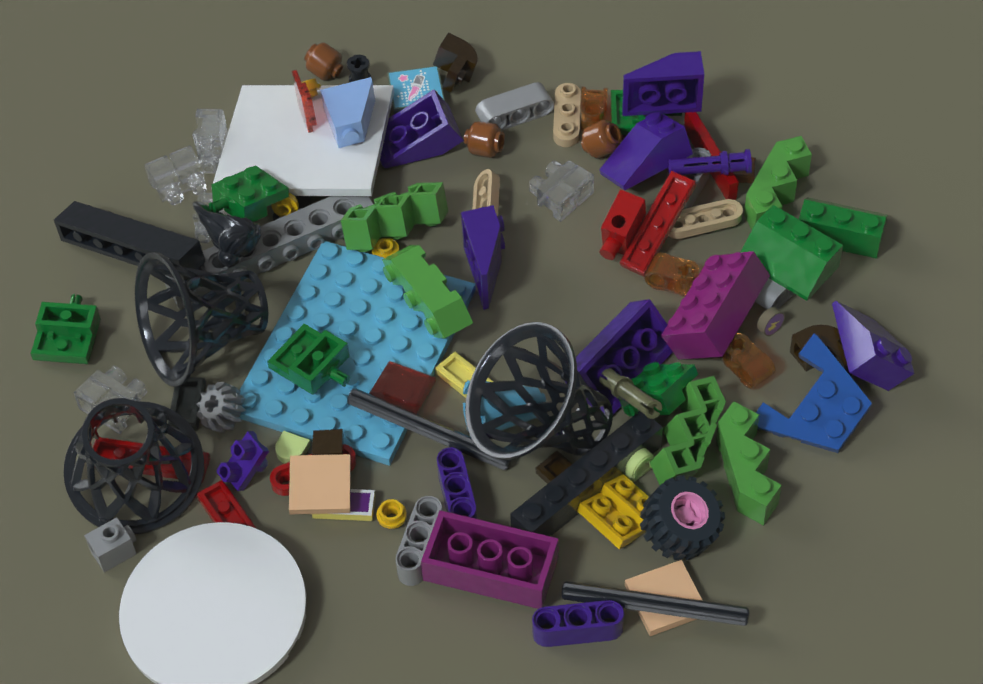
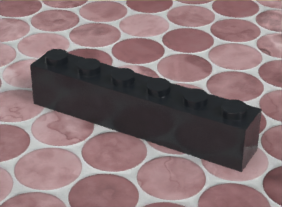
[54,201,206,282]
[510,411,663,537]

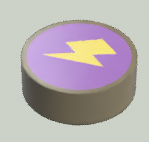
[757,307,785,336]

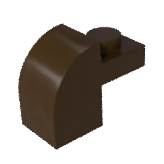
[433,32,478,92]
[790,325,852,376]

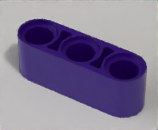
[437,447,477,519]
[532,600,624,647]

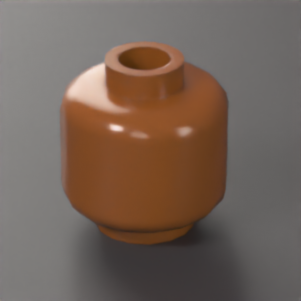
[304,42,343,81]
[581,120,622,158]
[464,121,505,158]

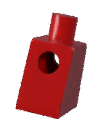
[599,189,646,260]

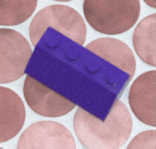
[565,299,673,414]

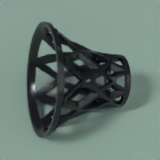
[135,252,269,387]
[465,322,613,460]
[64,398,204,535]

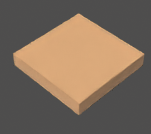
[289,454,351,515]
[625,560,703,636]

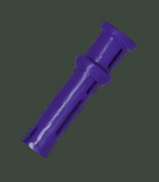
[668,149,752,175]

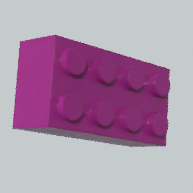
[661,251,770,360]
[421,510,559,609]

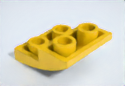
[577,474,649,549]

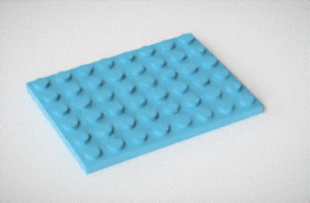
[240,241,476,466]

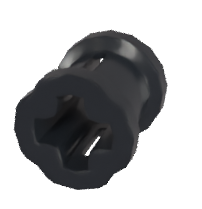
[347,55,371,83]

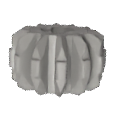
[196,382,246,432]

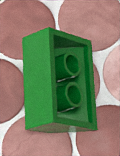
[799,197,888,259]
[740,205,843,301]

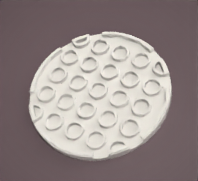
[119,522,307,684]

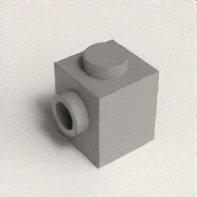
[84,517,137,572]

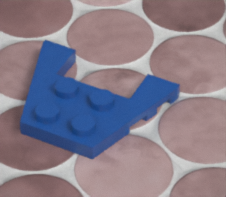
[756,334,872,453]

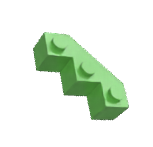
[744,136,812,230]
[341,182,448,252]
[382,245,473,339]
[649,376,726,485]
[716,401,782,526]

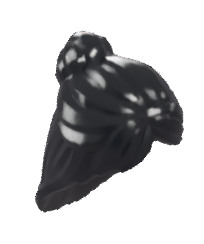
[192,201,261,268]

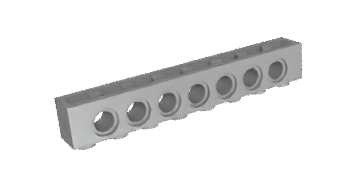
[165,196,373,308]

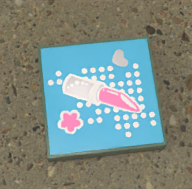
[387,66,445,115]

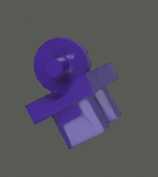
[216,431,269,491]

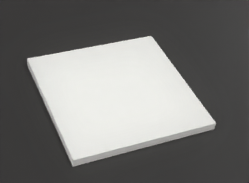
[211,85,394,196]

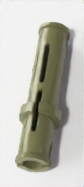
[599,369,662,419]

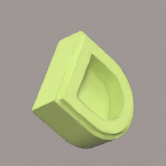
[275,431,311,464]
[625,448,654,482]

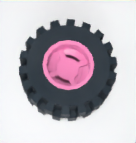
[640,475,725,561]

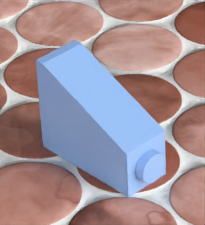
[320,77,375,148]

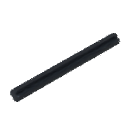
[347,388,511,470]
[562,581,749,626]

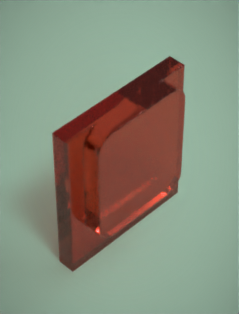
[292,70,317,133]
[369,361,436,414]

